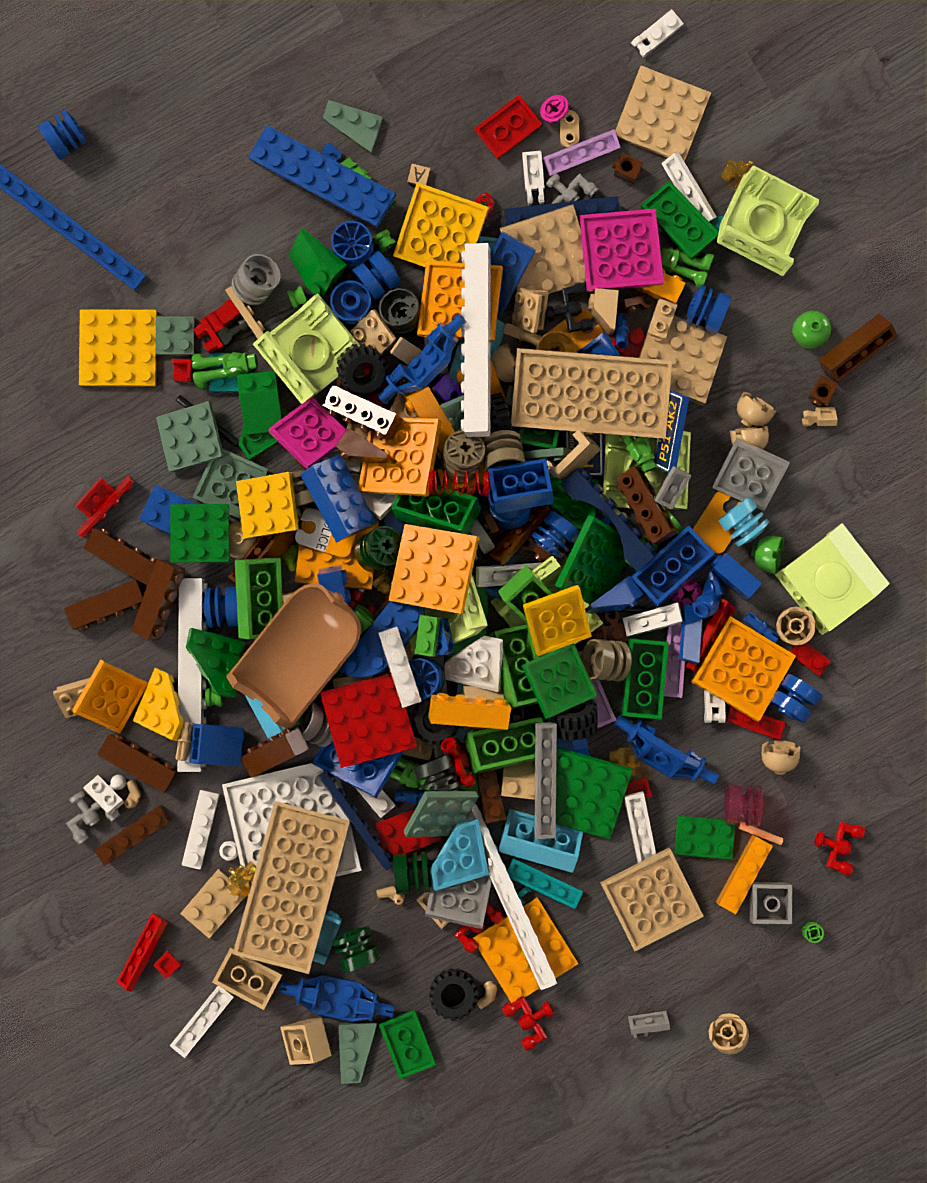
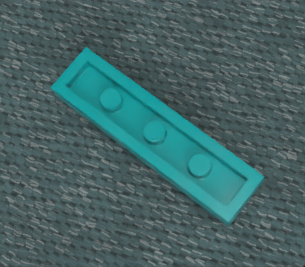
[507,858,583,909]

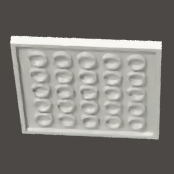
[222,763,362,896]

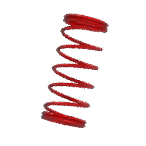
[429,470,490,496]

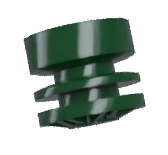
[355,526,402,573]
[393,851,431,895]
[332,926,381,973]

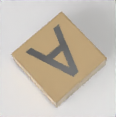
[407,164,430,186]

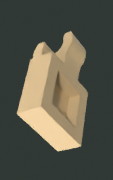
[802,407,838,426]

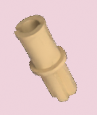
[503,323,542,347]
[175,722,193,761]

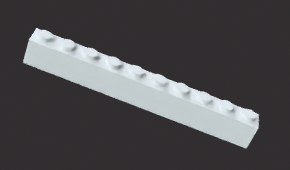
[461,243,491,437]
[177,578,208,772]

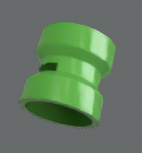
[801,921,824,943]

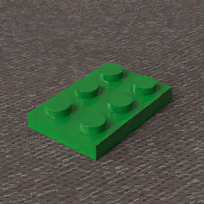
[674,815,735,859]
[379,1009,436,1079]

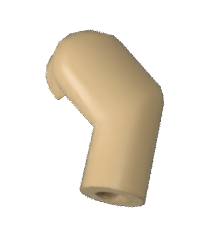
[124,779,141,809]
[376,886,405,905]
[477,981,497,1010]

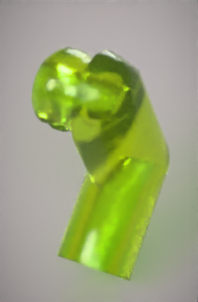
[283,543,299,572]

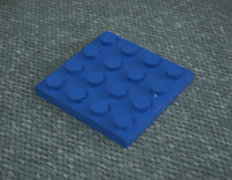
[312,727,416,798]

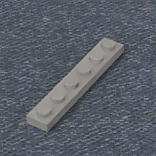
[535,722,557,839]

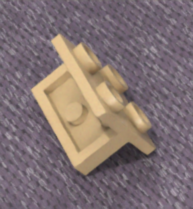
[512,287,549,333]
[350,309,396,354]
[53,678,90,718]

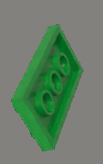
[641,181,719,261]

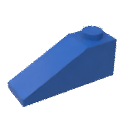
[585,576,643,614]

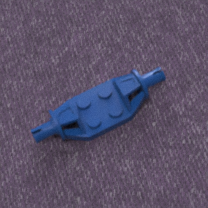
[378,313,467,404]
[614,715,719,785]
[278,974,395,1022]

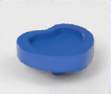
[322,143,342,162]
[485,586,503,600]

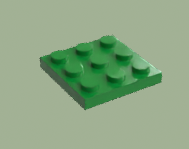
[170,504,230,563]
[521,643,597,719]

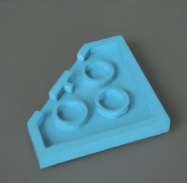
[429,818,489,891]

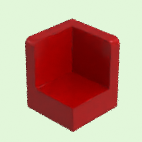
[172,359,194,382]
[153,950,184,979]

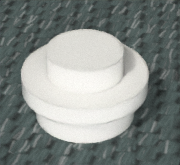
[219,841,238,861]

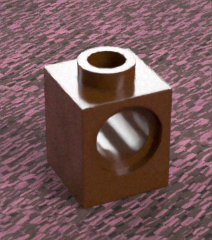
[612,153,643,184]
[808,375,838,407]

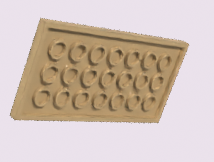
[511,348,672,439]
[233,801,350,974]

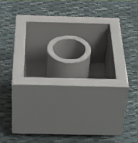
[749,882,792,924]

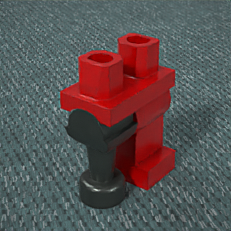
[194,298,251,354]

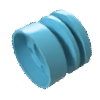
[718,497,770,547]

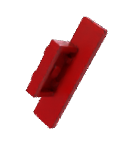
[75,476,134,538]

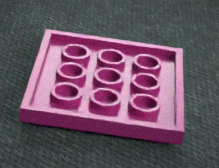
[579,209,664,292]

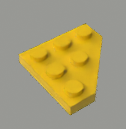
[133,668,184,741]

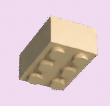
[212,944,284,1010]

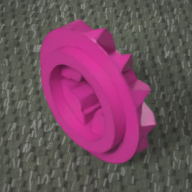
[540,95,570,124]
[672,580,702,609]

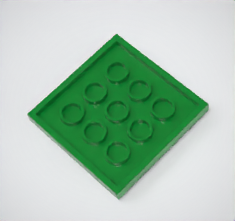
[555,515,626,605]
[556,747,632,839]

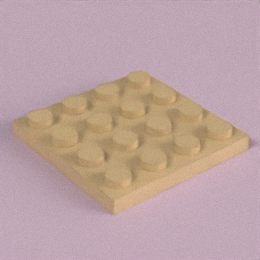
[615,66,711,161]
[500,204,586,294]
[639,315,727,406]
[600,848,704,951]

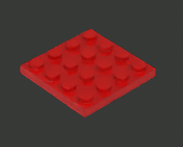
[320,673,417,769]

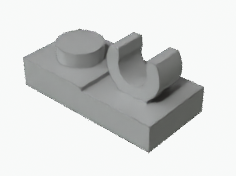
[654,466,691,509]
[628,1011,670,1038]

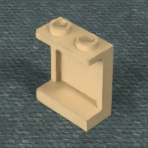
[547,430,601,480]

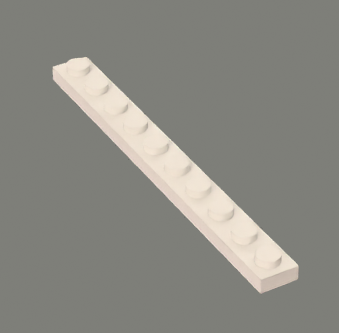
[465,804,557,990]

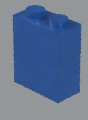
[709,553,762,600]
[190,723,245,766]

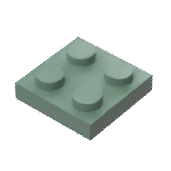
[156,316,195,356]

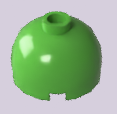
[792,310,831,350]
[751,535,784,574]

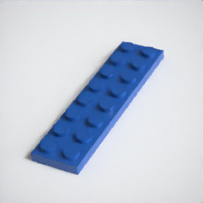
[248,125,397,228]

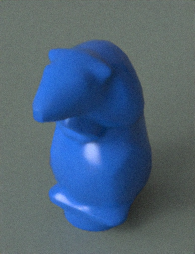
[692,570,724,618]

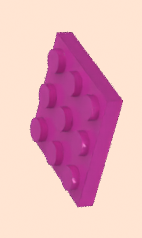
[269,397,346,469]

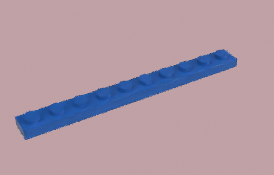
[0,164,147,291]

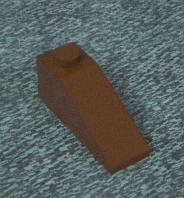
[335,427,397,464]

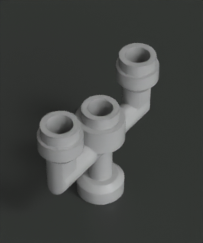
[546,173,598,204]
[66,791,120,844]

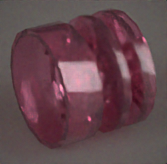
[724,784,764,826]

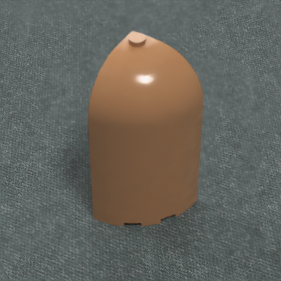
[226,583,361,729]

